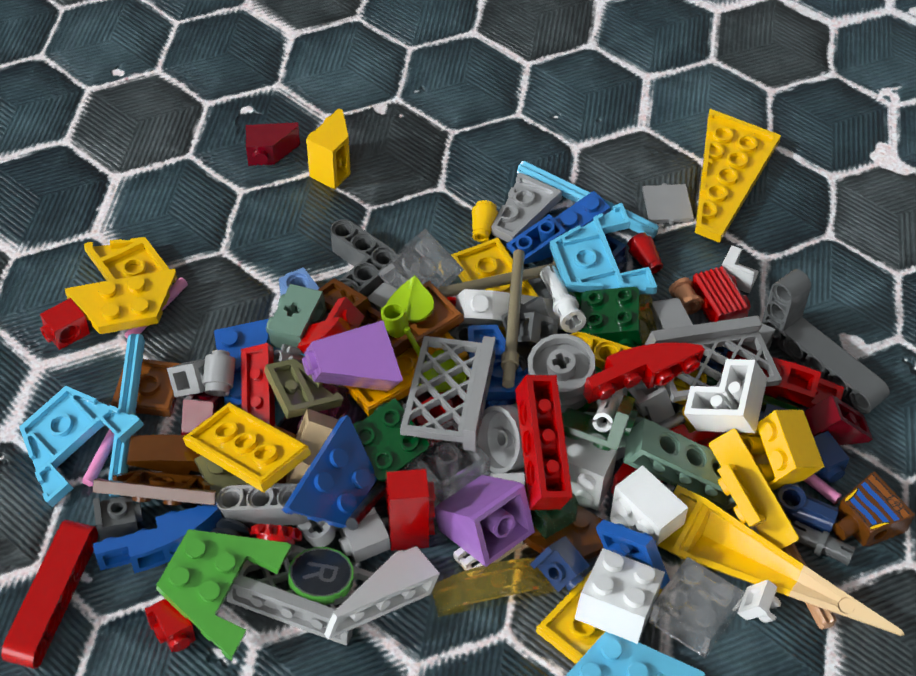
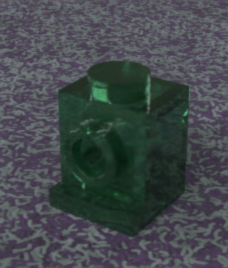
[528,492,578,539]

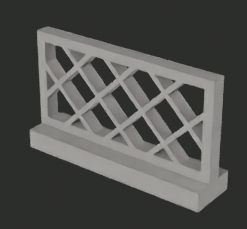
[645,316,782,402]
[400,336,496,451]
[227,545,374,646]

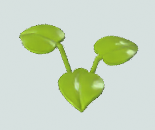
[381,275,467,393]

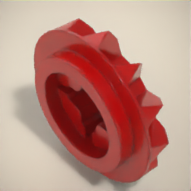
[250,523,302,546]

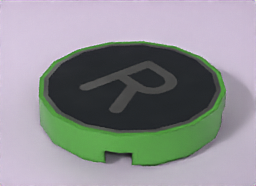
[288,547,353,605]

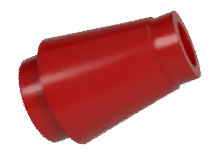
[627,232,663,274]

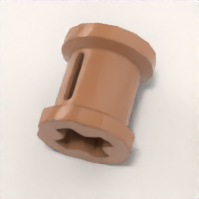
[669,278,704,314]

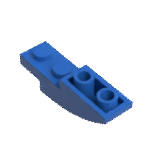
[506,191,611,264]
[93,503,222,574]

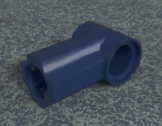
[776,484,839,533]

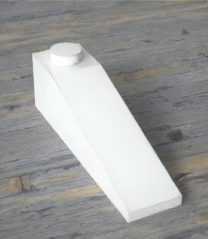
[456,289,563,330]
[324,546,440,639]

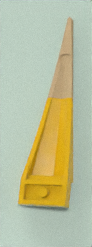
[657,485,904,636]

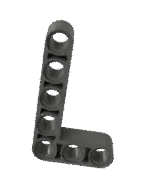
[321,219,397,322]
[762,269,890,414]

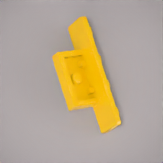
[709,429,799,550]

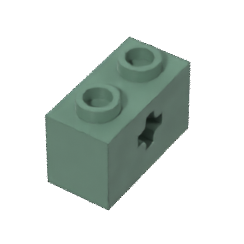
[266,284,327,354]

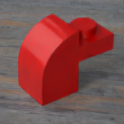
[297,297,365,353]

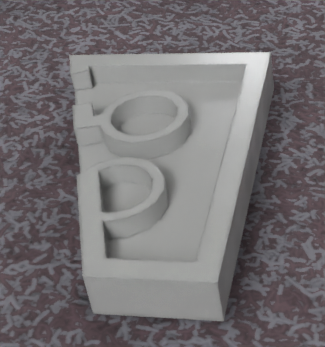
[491,172,562,242]

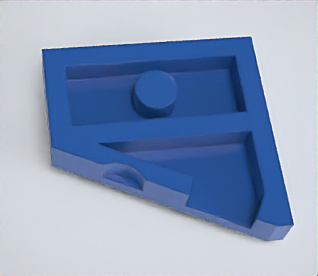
[596,519,670,590]

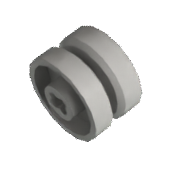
[528,334,595,413]
[476,404,525,474]

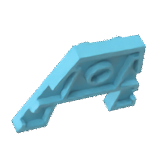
[550,203,657,294]
[19,386,144,508]
[566,632,705,676]

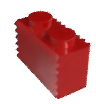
[692,266,751,322]

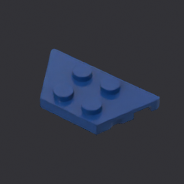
[282,415,377,528]

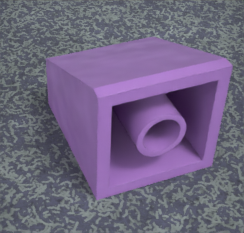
[302,320,403,391]
[434,475,535,567]

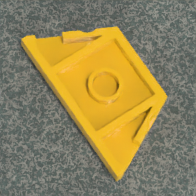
[84,237,169,281]
[65,269,177,334]

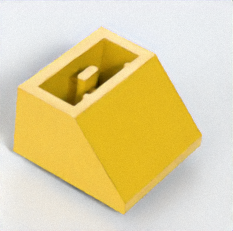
[306,108,351,190]
[740,410,824,490]

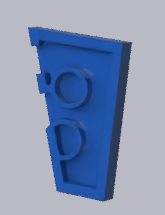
[214,319,269,409]
[467,324,524,400]

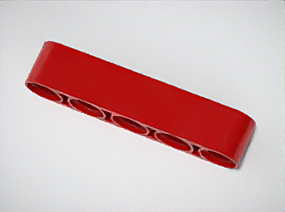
[1,519,98,669]

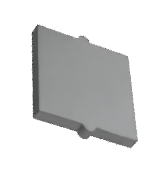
[642,183,694,225]

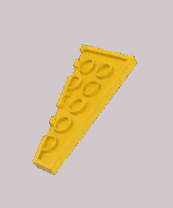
[695,109,781,243]

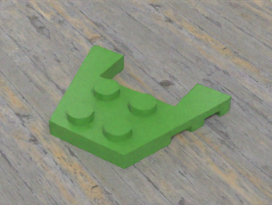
[156,529,291,661]

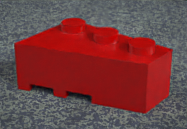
[386,469,435,551]

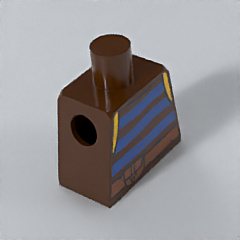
[832,471,915,547]

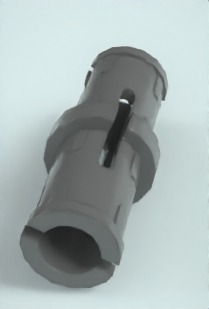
[793,520,856,566]

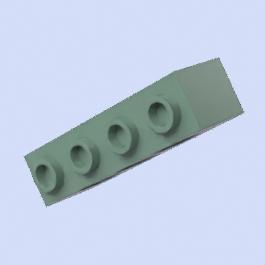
[624,418,737,511]

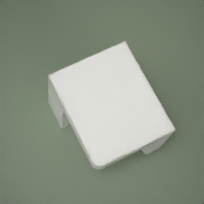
[722,245,759,293]

